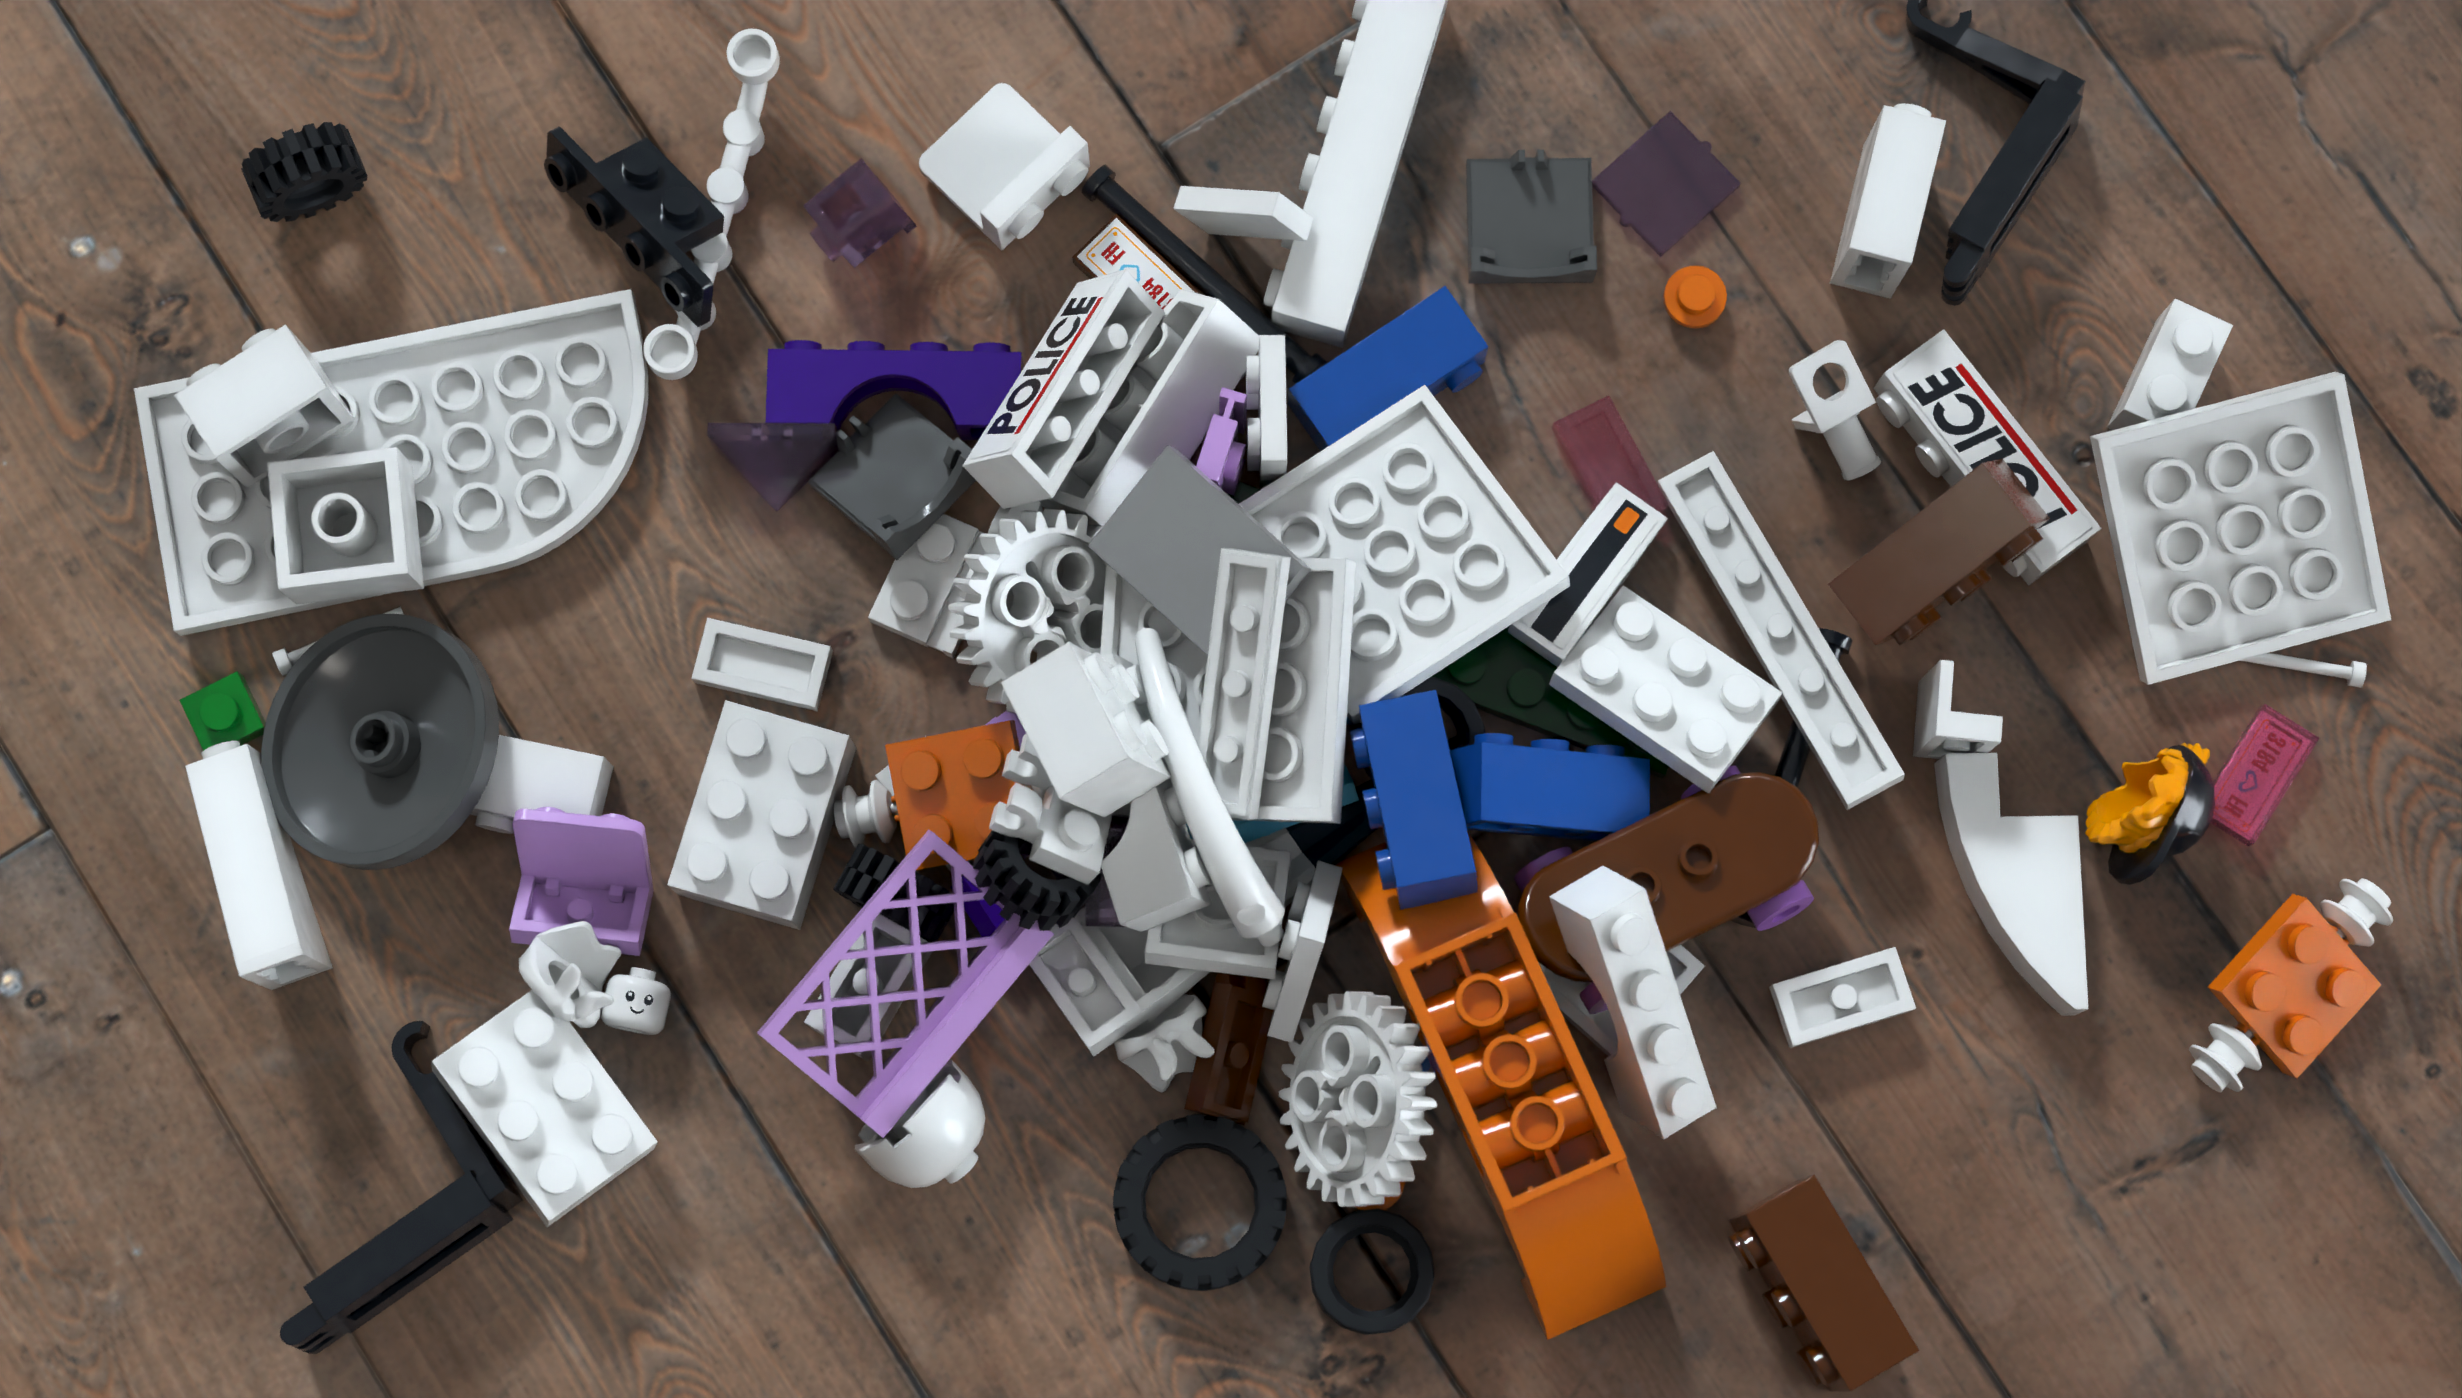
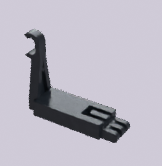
[1906,0,2085,306]
[280,1021,523,1354]

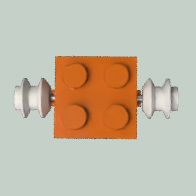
[834,720,1045,870]
[2189,878,2393,1092]

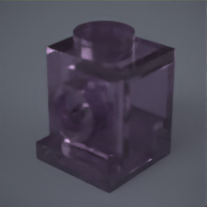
[803,158,917,268]

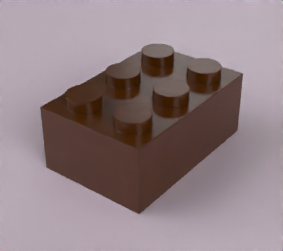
[1828,459,2050,646]
[1728,1175,1919,1392]

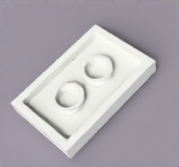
[1549,585,1782,794]

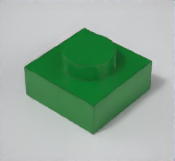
[179,671,266,751]

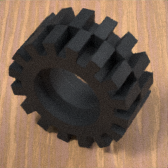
[241,122,368,222]
[973,830,1102,931]
[833,844,954,942]

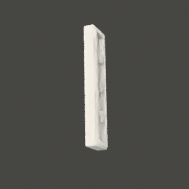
[1197,548,1291,820]

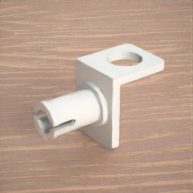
[1789,340,1881,481]

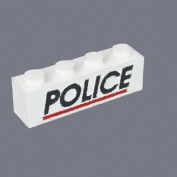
[963,269,1165,509]
[1874,329,2102,586]

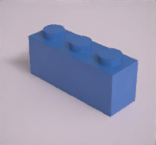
[1288,286,1489,451]
[1350,690,1478,910]
[1450,733,1650,841]

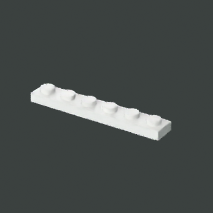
[1658,451,1905,810]

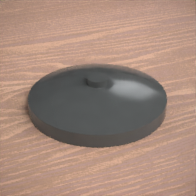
[261,614,499,870]

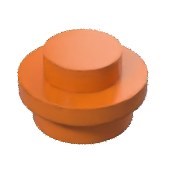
[1663,266,1727,329]

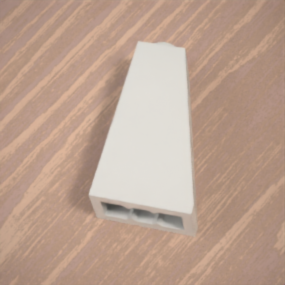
[186,741,333,990]

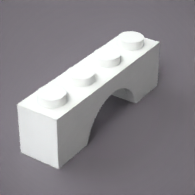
[1101,652,1212,932]
[1549,866,1717,1139]

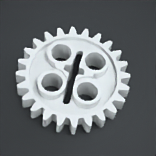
[948,509,1106,714]
[1279,991,1437,1207]

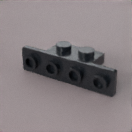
[544,127,724,327]

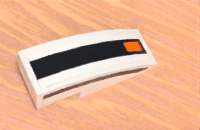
[1508,482,1668,667]

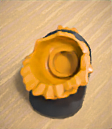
[2085,742,2215,885]

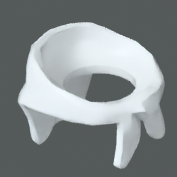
[519,921,621,1028]
[1114,994,1214,1093]

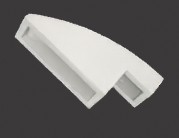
[1934,753,2088,1016]

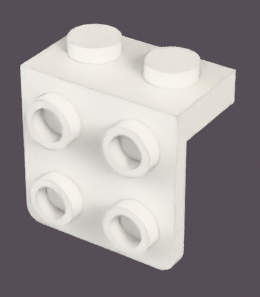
[919,83,1090,251]

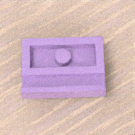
[1196,387,1247,495]

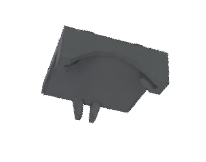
[1466,150,1597,284]
[808,394,976,560]

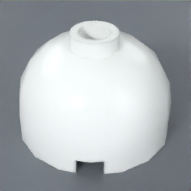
[855,1059,985,1188]

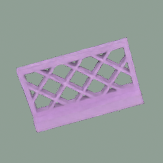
[757,829,1054,1138]

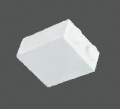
[1830,104,1946,298]

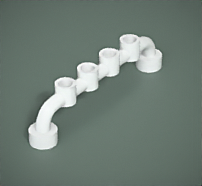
[643,29,780,380]

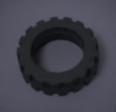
[1113,1114,1287,1291]

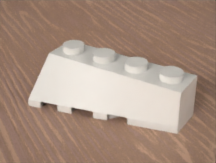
[1039,289,1259,526]

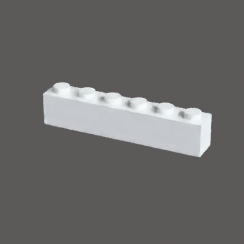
[1263,0,1448,348]

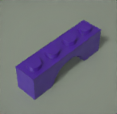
[765,340,1024,440]

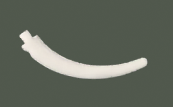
[1135,627,1285,947]

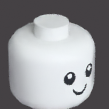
[600,967,671,1035]

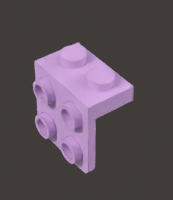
[509,807,653,956]

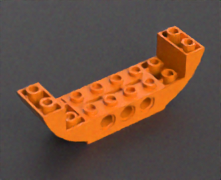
[1335,831,1666,1340]

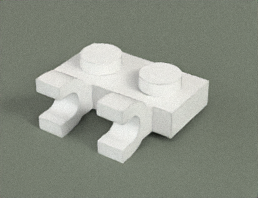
[989,734,1113,885]

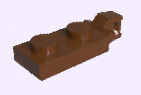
[1184,973,1274,1125]

